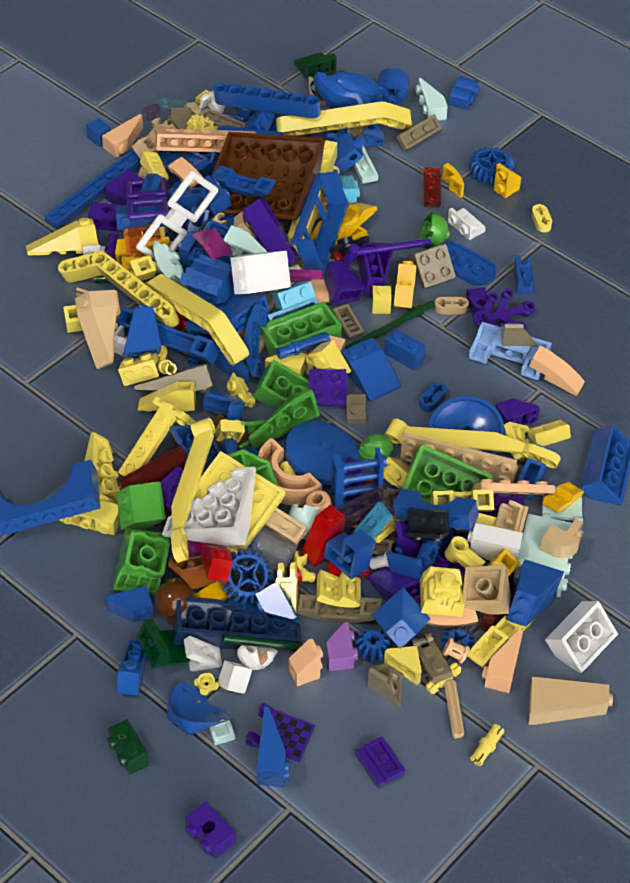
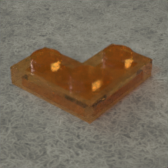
[124,224,161,257]

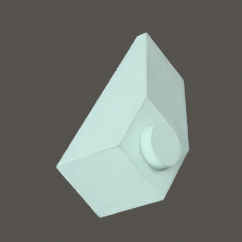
[223,225,267,257]

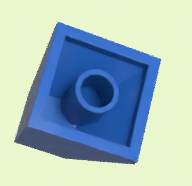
[372,587,431,648]

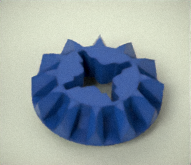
[441,626,475,650]

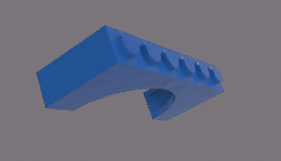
[0,460,101,536]

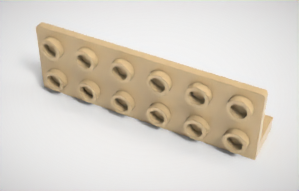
[400,432,518,484]

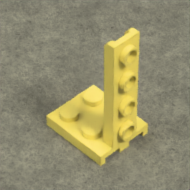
[118,397,196,482]

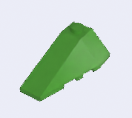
[248,389,320,450]

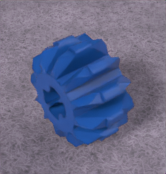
[355,627,391,663]

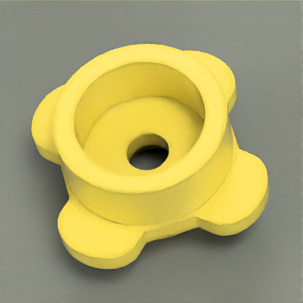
[194,673,219,696]

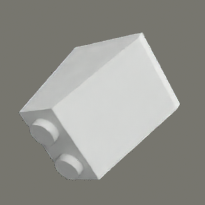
[230,251,291,294]

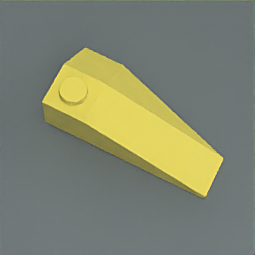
[26,218,98,256]
[84,432,122,504]

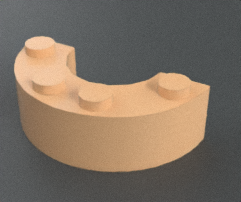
[258,438,322,506]

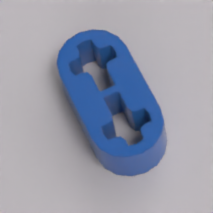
[419,382,447,412]

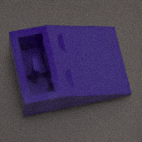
[367,567,421,607]

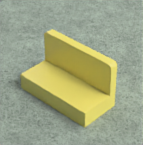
[383,457,409,490]

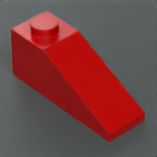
[199,543,233,582]

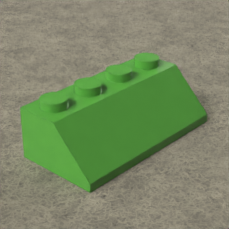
[260,302,342,356]

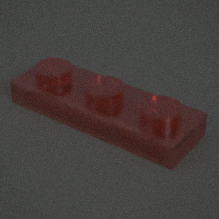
[423,167,441,207]

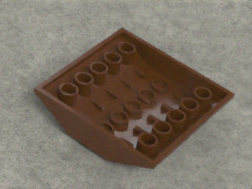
[200,132,325,220]

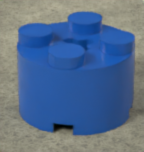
[376,68,409,105]

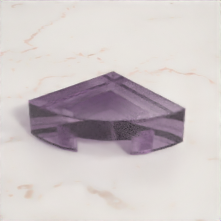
[143,103,160,121]

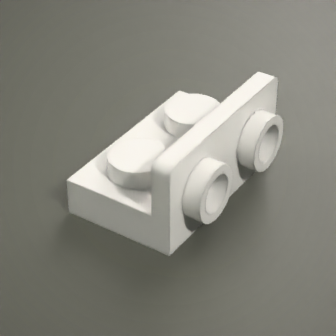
[447,208,486,240]

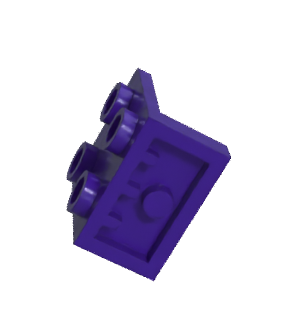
[308,369,347,406]

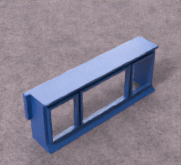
[291,169,349,275]

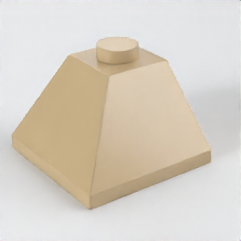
[463,565,511,614]

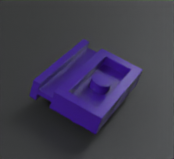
[355,736,405,788]

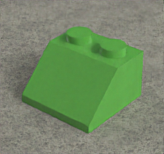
[116,482,166,530]

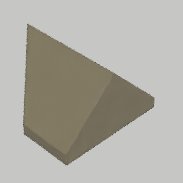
[501,323,539,346]
[367,664,404,709]

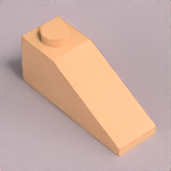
[102,114,143,158]
[482,629,523,693]

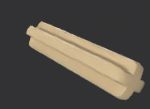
[444,680,464,739]

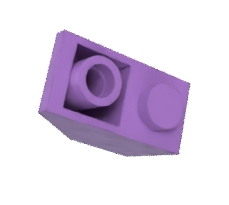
[326,622,358,671]

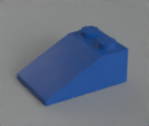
[341,338,401,402]
[256,707,290,788]

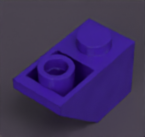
[495,398,540,428]

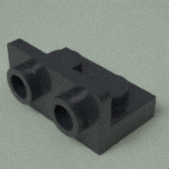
[405,508,450,541]

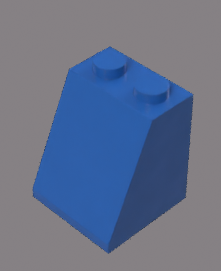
[506,559,564,626]

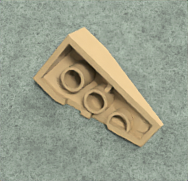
[75,290,120,370]

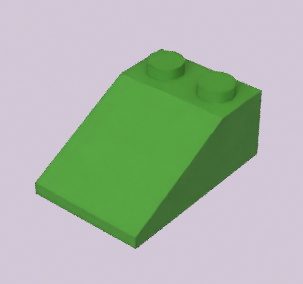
[252,359,309,409]

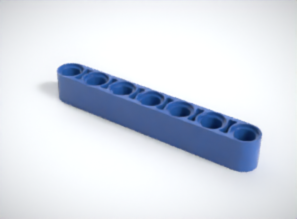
[213,83,321,118]

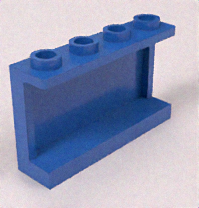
[185,292,270,343]

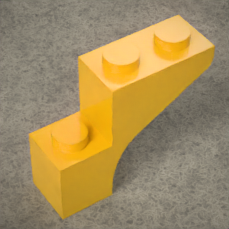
[394,261,417,308]

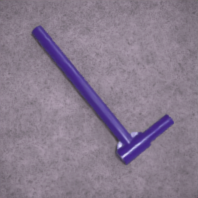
[344,239,431,267]

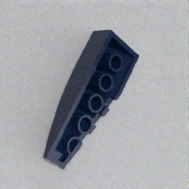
[173,597,301,649]

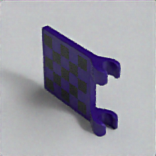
[245,703,315,763]

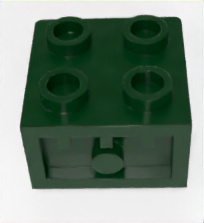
[294,52,337,80]
[137,619,190,669]

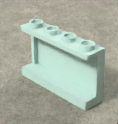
[512,514,573,597]

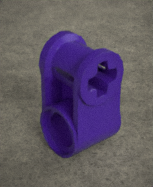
[466,287,487,320]

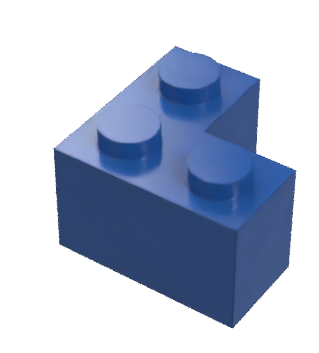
[323,529,375,580]

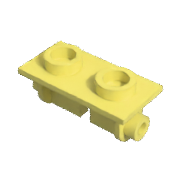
[226,373,256,408]

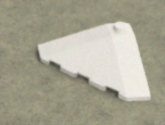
[162,467,256,546]

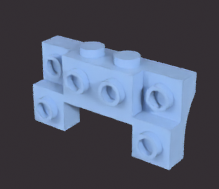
[469,322,552,380]

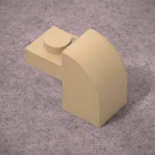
[540,519,583,558]

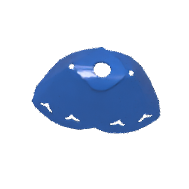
[167,681,231,735]

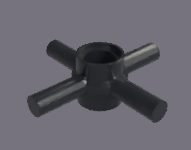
[329,235,370,257]

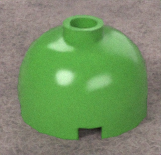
[419,212,450,247]

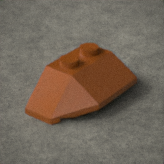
[168,555,243,589]

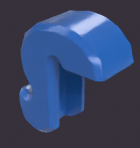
[202,390,245,421]

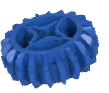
[469,147,514,185]
[218,548,274,604]

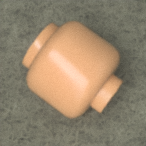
[306,490,333,511]

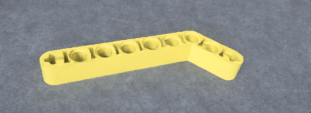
[276,102,412,136]
[58,251,180,328]
[145,274,249,365]

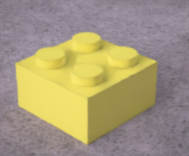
[215,419,245,443]

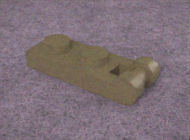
[410,632,453,684]

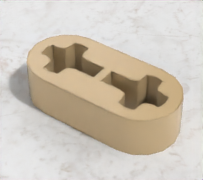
[434,297,469,315]

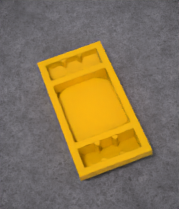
[310,202,378,246]

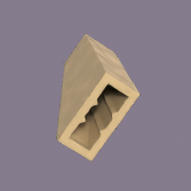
[528,677,613,725]

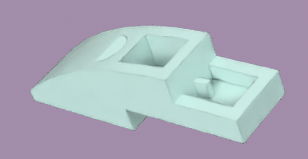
[153,240,187,289]

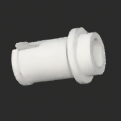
[370,552,389,570]

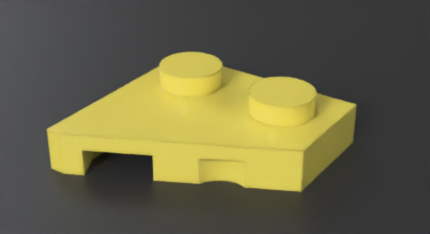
[504,422,530,462]

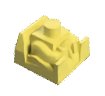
[420,566,465,617]

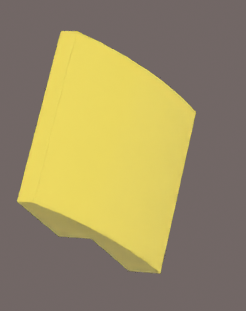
[316,570,361,607]

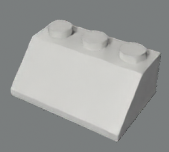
[545,601,618,673]

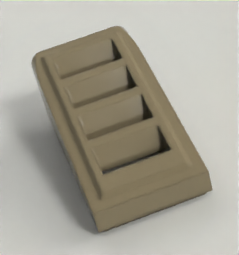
[332,303,365,339]

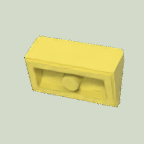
[527,420,571,446]

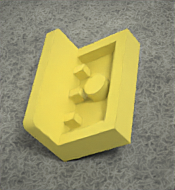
[118,352,159,386]

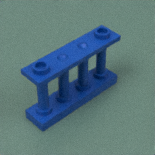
[331,448,387,514]

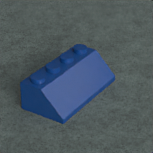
[580,424,630,505]

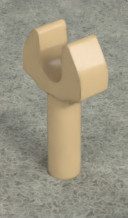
[147,117,168,136]

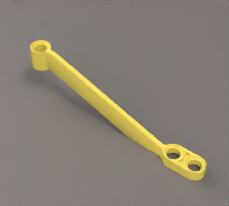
[171,417,216,563]
[384,418,561,468]

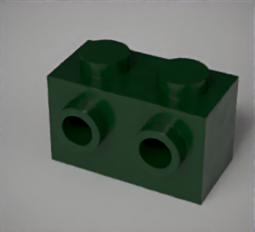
[107,719,149,775]

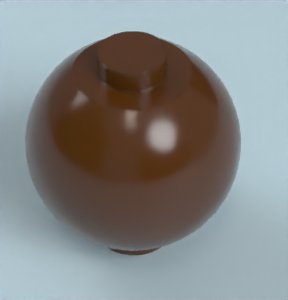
[154,578,195,625]

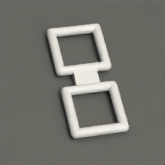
[136,171,218,261]

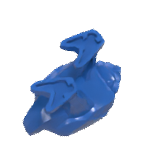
[314,71,385,146]

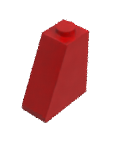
[301,504,345,567]

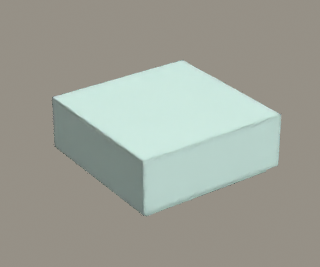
[209,719,235,745]

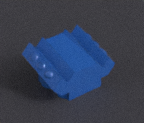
[180,253,234,304]

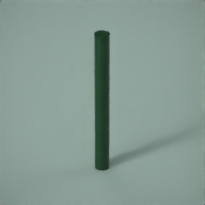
[222,634,304,651]

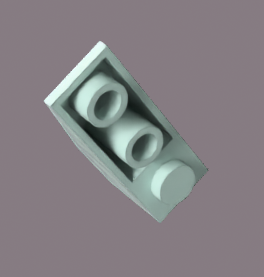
[416,78,448,120]

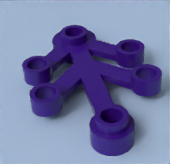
[474,289,535,330]

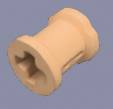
[442,638,470,664]

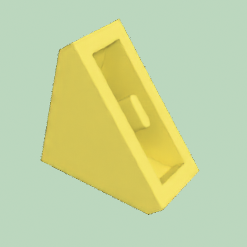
[384,646,422,685]

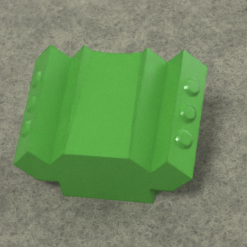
[112,528,170,595]

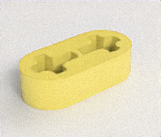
[531,204,552,232]

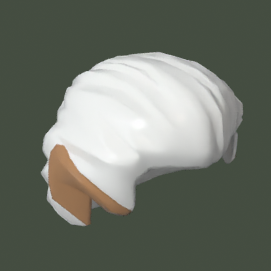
[237,645,278,670]

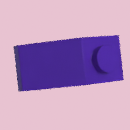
[394,521,423,558]

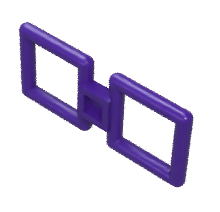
[125,177,170,220]

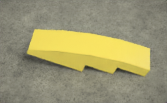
[467,615,534,668]

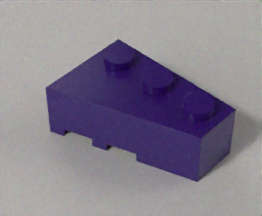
[357,242,393,295]

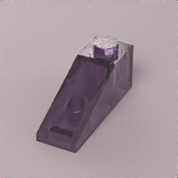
[337,485,394,527]

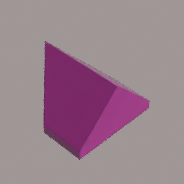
[192,228,233,260]

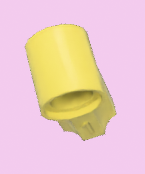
[445,536,486,568]

